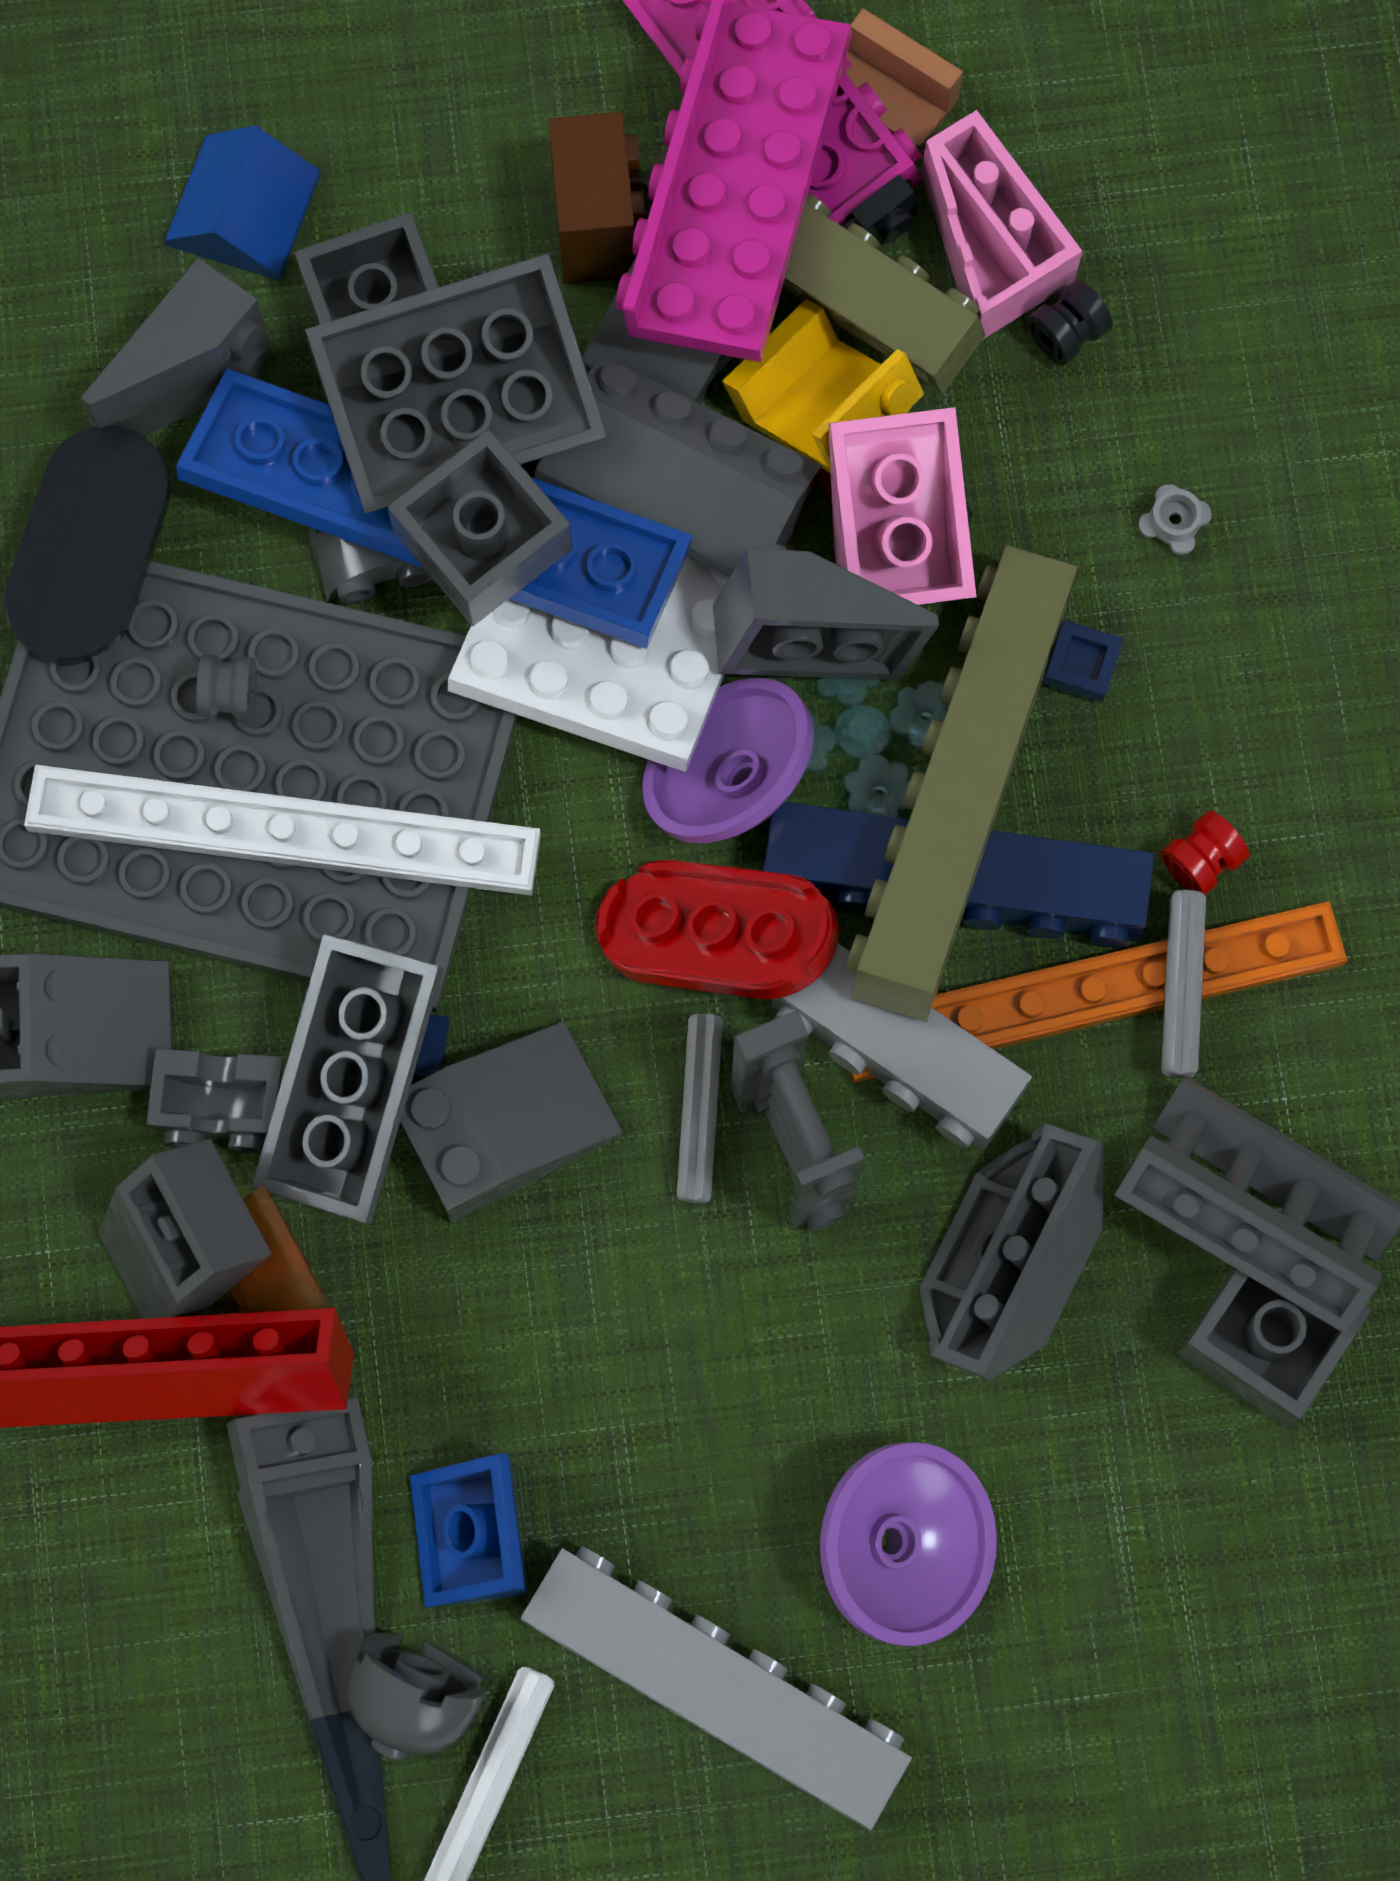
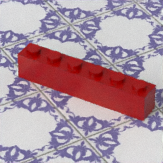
[0,1308,354,1428]

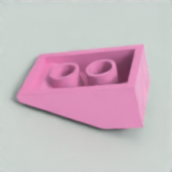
[829,407,977,605]

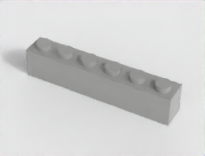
[520,1546,912,1830]

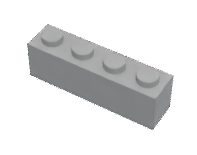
[771,944,1032,1151]

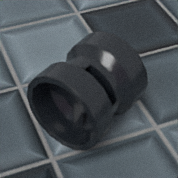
[1026,280,1113,366]

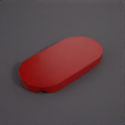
[595,860,839,999]

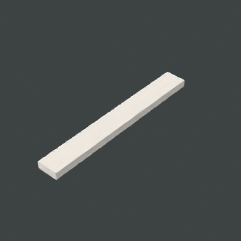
[24,765,541,896]

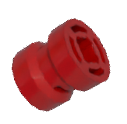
[1160,810,1250,896]

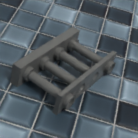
[731,1009,865,1232]
[1114,1076,1400,1334]

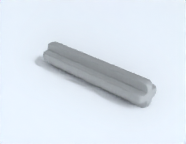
[1161,890,1206,1079]
[677,1013,723,1204]

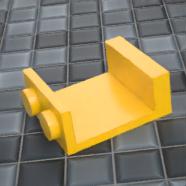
[722,298,924,473]

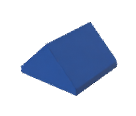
[165,125,321,281]
[410,1453,528,1608]

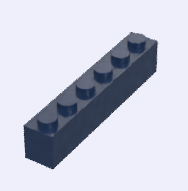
[764,802,1154,948]

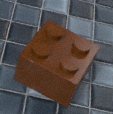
[548,112,645,284]

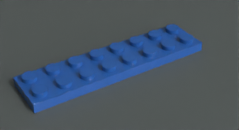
[176,368,693,649]

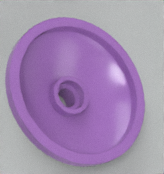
[643,678,814,844]
[820,1442,997,1646]

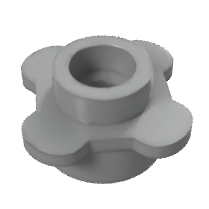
[1138,484,1212,555]

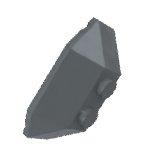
[920,1123,1104,1381]

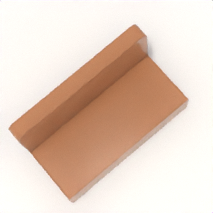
[845,8,963,150]

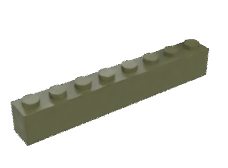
[846,545,1078,1022]

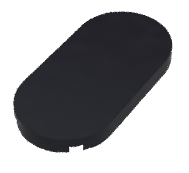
[4,426,171,665]

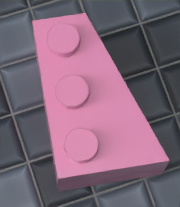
[921,110,1083,339]

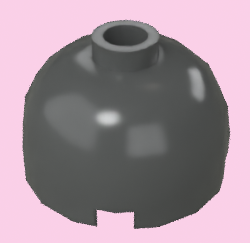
[347,1633,486,1760]

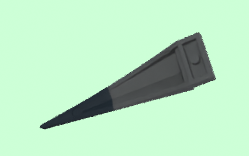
[226,1397,391,1881]

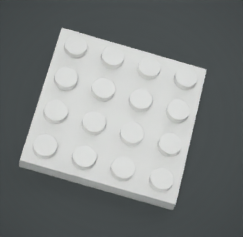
[448,556,729,772]

